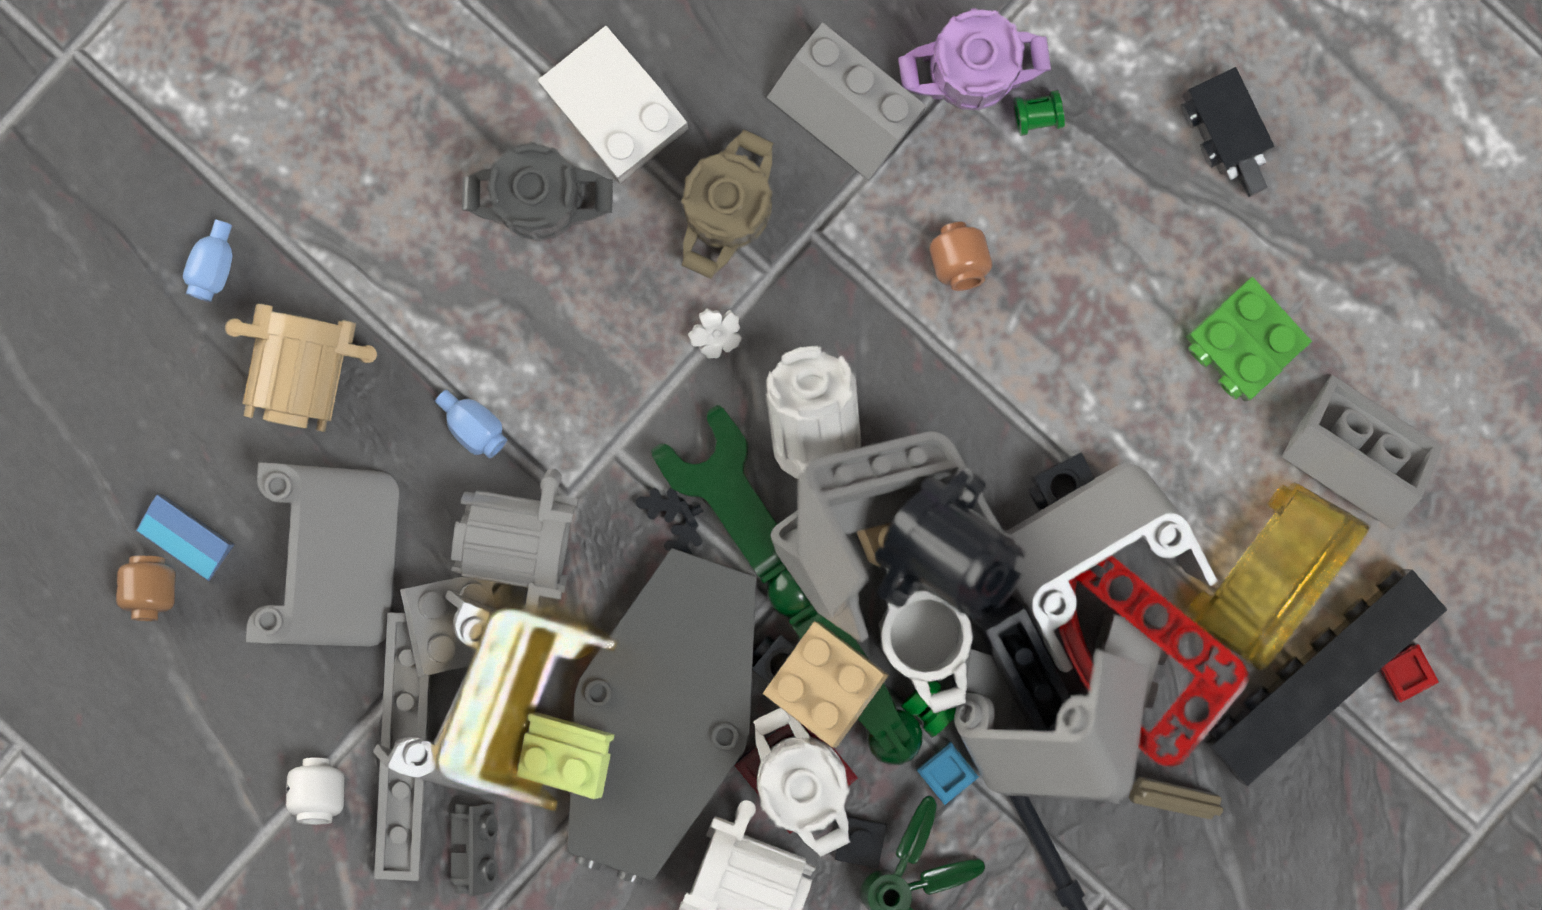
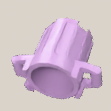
[898,8,1051,110]

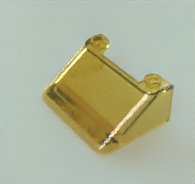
[1187,482,1370,671]
[437,608,617,811]

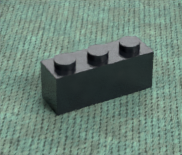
[971,595,1071,732]

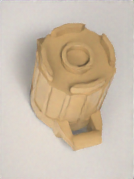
[225,304,377,432]

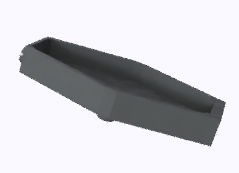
[568,548,756,885]

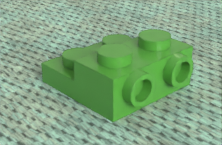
[1186,277,1312,401]

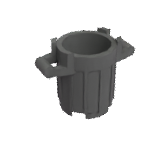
[462,142,613,241]

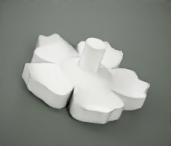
[688,308,742,359]

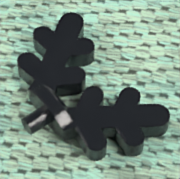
[636,488,704,555]

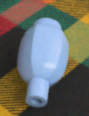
[183,220,232,302]
[435,389,507,458]

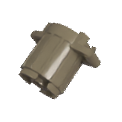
[681,129,774,279]

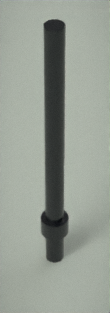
[1008,795,1088,910]

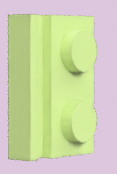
[517,712,615,799]

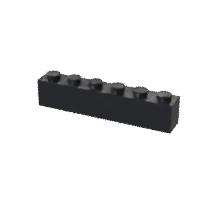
[1206,568,1448,786]

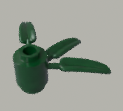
[860,796,985,910]

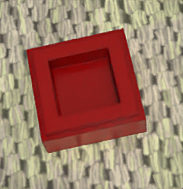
[1380,643,1439,703]

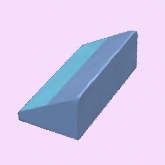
[136,494,235,581]

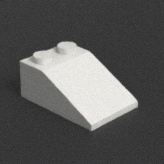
[538,26,689,183]

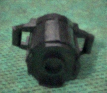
[874,468,1025,619]

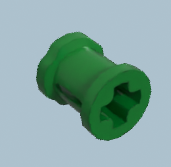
[1013,90,1065,136]

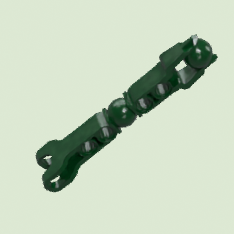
[651,404,923,765]

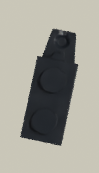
[1181,67,1275,197]

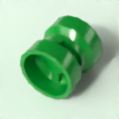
[901,680,956,738]

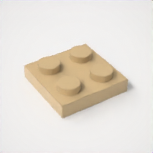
[763,621,889,748]

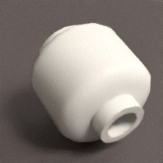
[286,758,344,825]

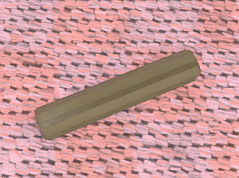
[1129,777,1224,820]

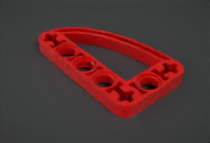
[1059,555,1249,767]

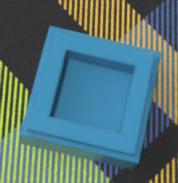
[916,742,979,805]

